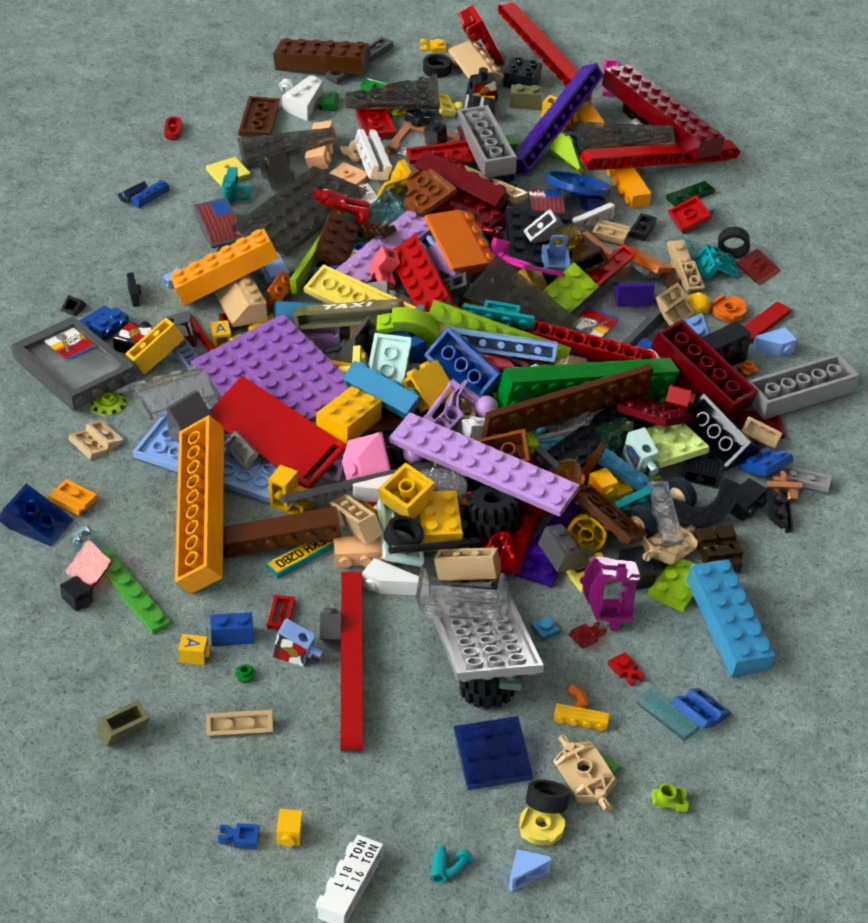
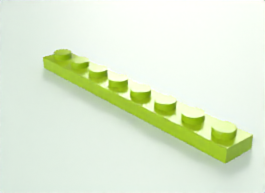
[429,299,571,361]

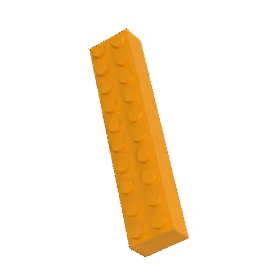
[175,415,224,594]

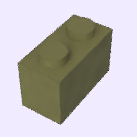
[510,84,542,110]
[96,700,149,747]

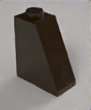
[570,240,609,274]

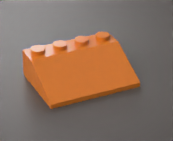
[424,210,499,276]

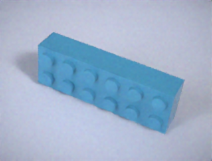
[686,559,776,677]

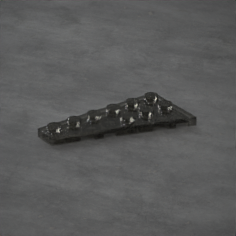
[345,74,440,109]
[576,122,675,156]
[237,127,338,170]
[463,255,580,330]

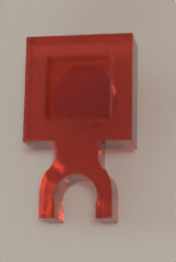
[569,621,607,649]

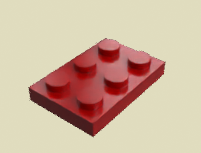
[355,105,396,138]

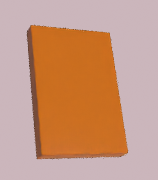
[617,246,674,274]

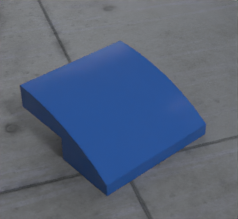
[671,688,731,729]

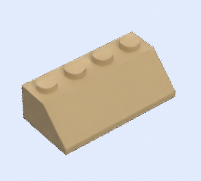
[448,41,504,87]
[215,273,267,327]

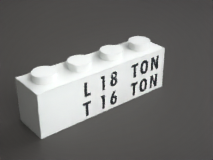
[316,835,383,923]

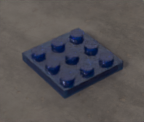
[453,716,533,790]

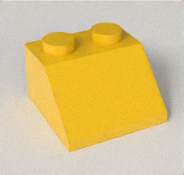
[378,462,435,519]

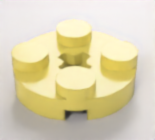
[519,807,565,846]

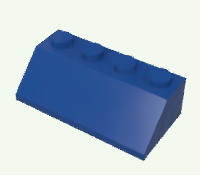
[424,327,503,397]

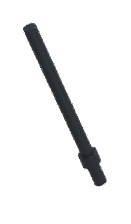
[388,536,490,554]

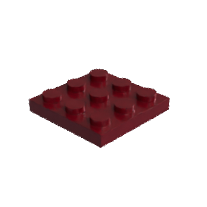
[617,397,694,427]

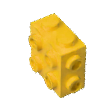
[402,360,454,413]

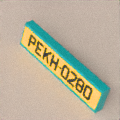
[265,538,334,579]

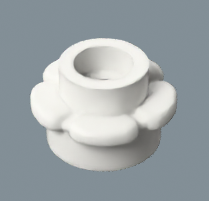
[279,79,293,92]

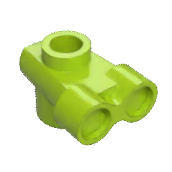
[651,783,689,813]

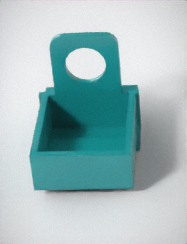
[222,167,251,205]

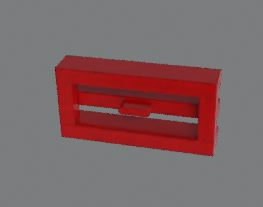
[267,595,295,631]

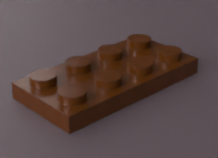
[239,96,280,139]
[313,209,359,266]
[573,484,648,545]

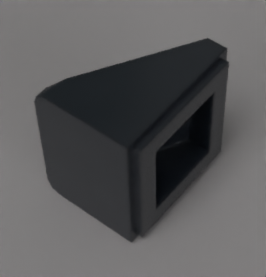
[60,295,87,316]

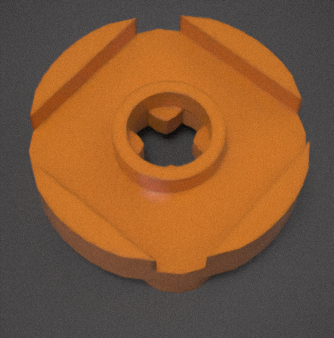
[711,295,747,324]

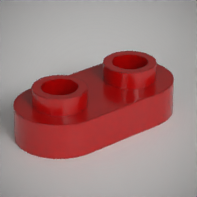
[164,116,182,140]

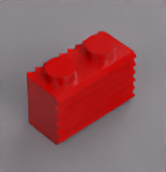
[665,384,696,408]

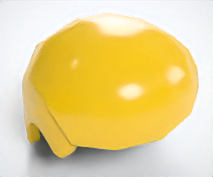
[685,292,712,315]

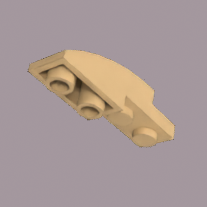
[667,239,705,291]

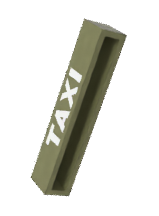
[293,298,405,330]

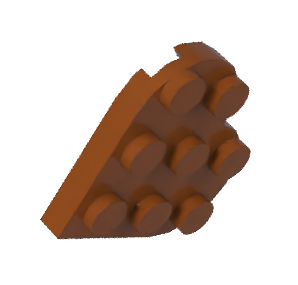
[404,169,457,216]

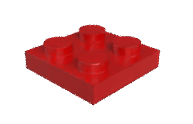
[668,195,712,234]

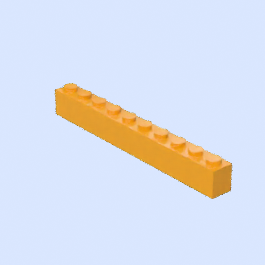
[573,105,651,209]

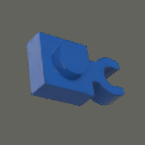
[218,823,260,849]

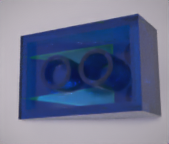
[0,483,74,546]

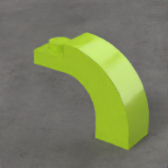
[376,307,441,345]

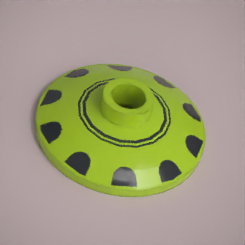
[90,391,127,416]

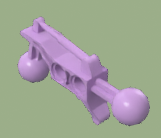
[403,379,498,465]

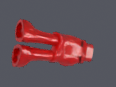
[313,188,370,226]

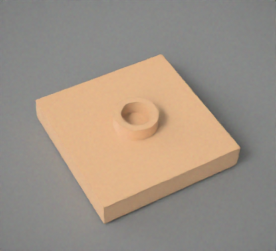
[324,162,369,193]

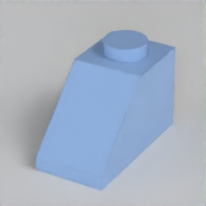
[753,327,797,357]

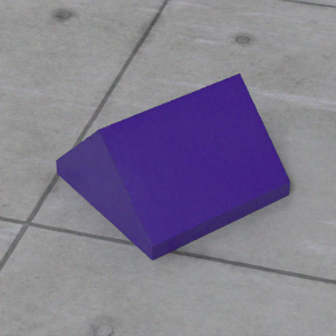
[613,283,655,307]

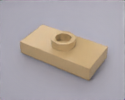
[742,416,782,450]

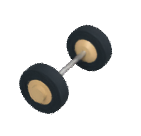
[625,477,697,539]

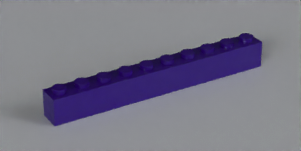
[515,63,604,174]

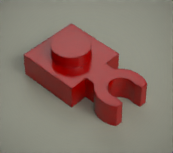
[608,652,644,687]

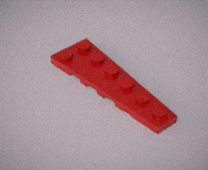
[406,140,477,164]

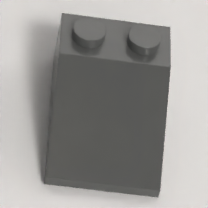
[334,316,371,363]

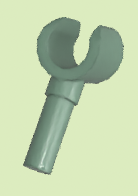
[324,339,349,354]

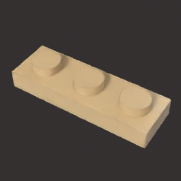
[206,709,273,736]

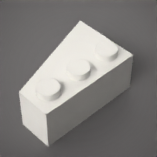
[282,75,323,121]

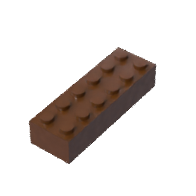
[273,38,371,74]

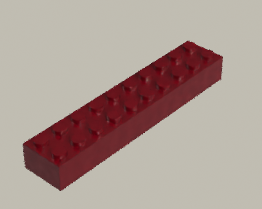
[602,64,725,159]

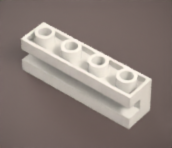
[354,129,392,180]

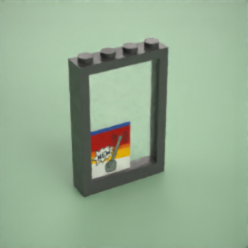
[559,276,665,346]
[11,316,136,411]

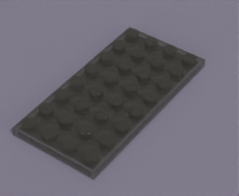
[232,166,366,256]

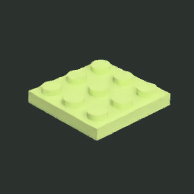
[646,423,709,468]

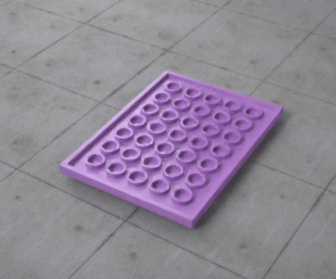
[190,314,348,423]

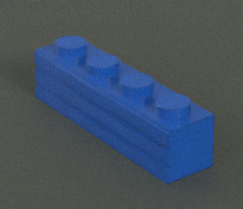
[131,180,169,208]

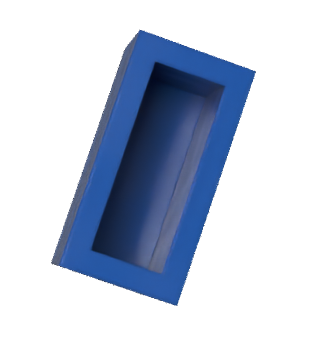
[210,612,254,646]

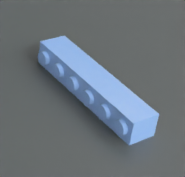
[449,327,558,362]

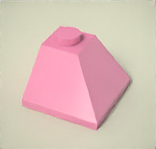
[342,432,391,480]

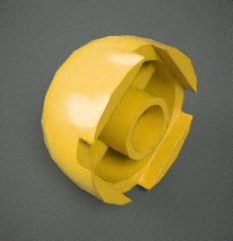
[568,512,608,553]

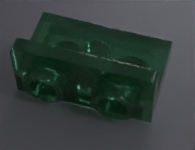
[595,417,634,452]

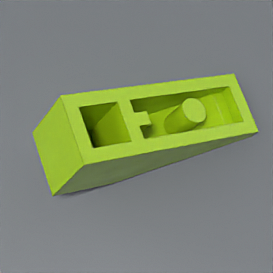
[548,133,585,175]

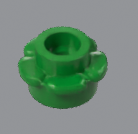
[235,664,256,683]

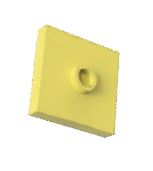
[206,157,251,186]

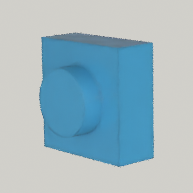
[531,616,560,641]

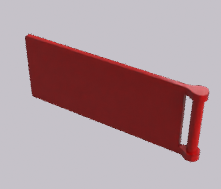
[209,376,347,489]

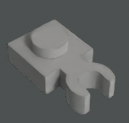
[631,261,660,279]

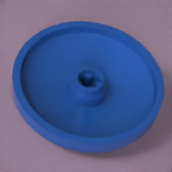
[546,171,611,197]

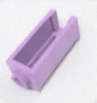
[300,327,340,349]

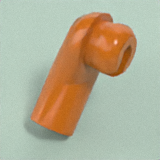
[567,684,589,708]

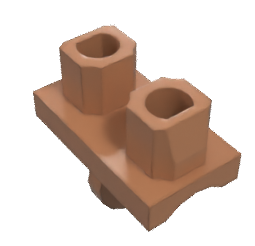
[764,471,802,502]

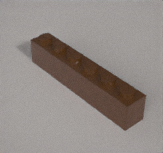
[223,506,342,558]

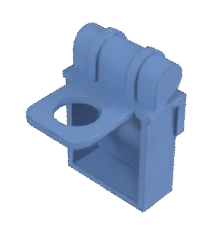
[541,235,571,274]

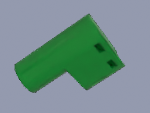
[360,78,388,95]
[317,92,339,112]

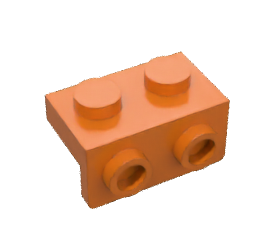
[266,270,290,310]

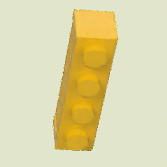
[553,703,610,731]

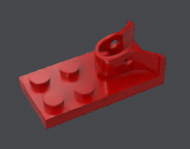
[458,5,505,66]
[485,514,538,574]

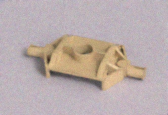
[641,523,699,564]
[553,734,616,812]

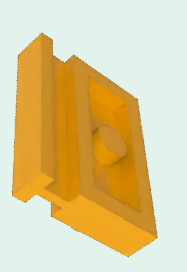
[48,479,98,516]

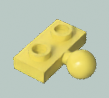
[433,92,464,117]

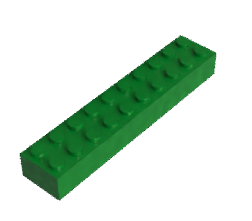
[496,358,679,407]

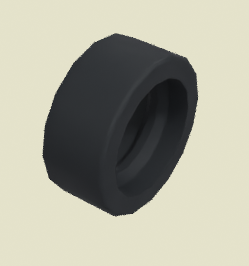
[423,53,452,78]
[718,226,750,259]
[383,515,424,554]
[526,780,570,814]

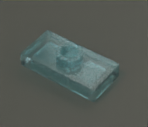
[672,234,702,260]

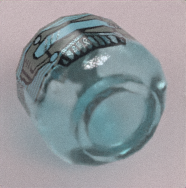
[70,526,99,556]

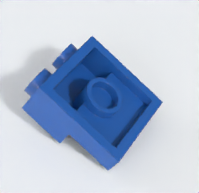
[79,305,129,341]

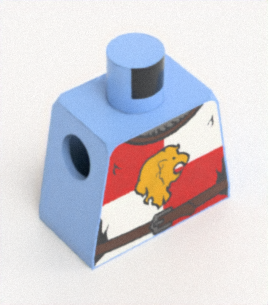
[272,619,324,666]

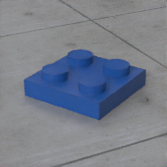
[739,448,794,476]

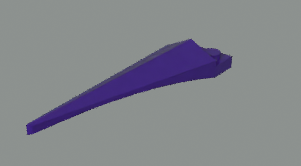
[514,478,588,588]

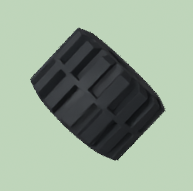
[468,485,522,538]
[460,677,515,709]

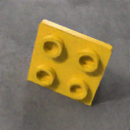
[377,159,411,200]

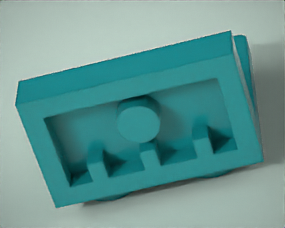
[694,244,741,281]

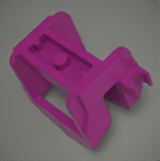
[580,557,640,631]

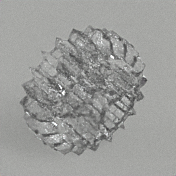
[420,467,468,502]

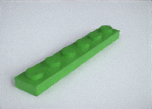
[90,547,171,635]

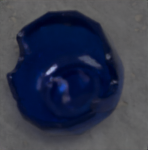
[580,196,605,212]

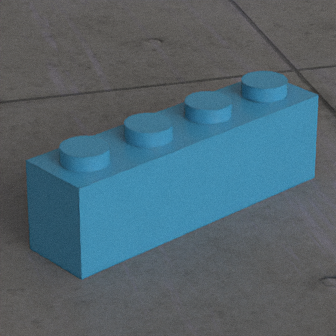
[342,360,420,419]

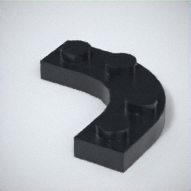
[665,478,743,527]

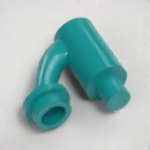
[431,845,473,883]

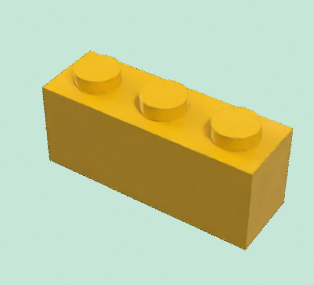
[125,317,185,375]

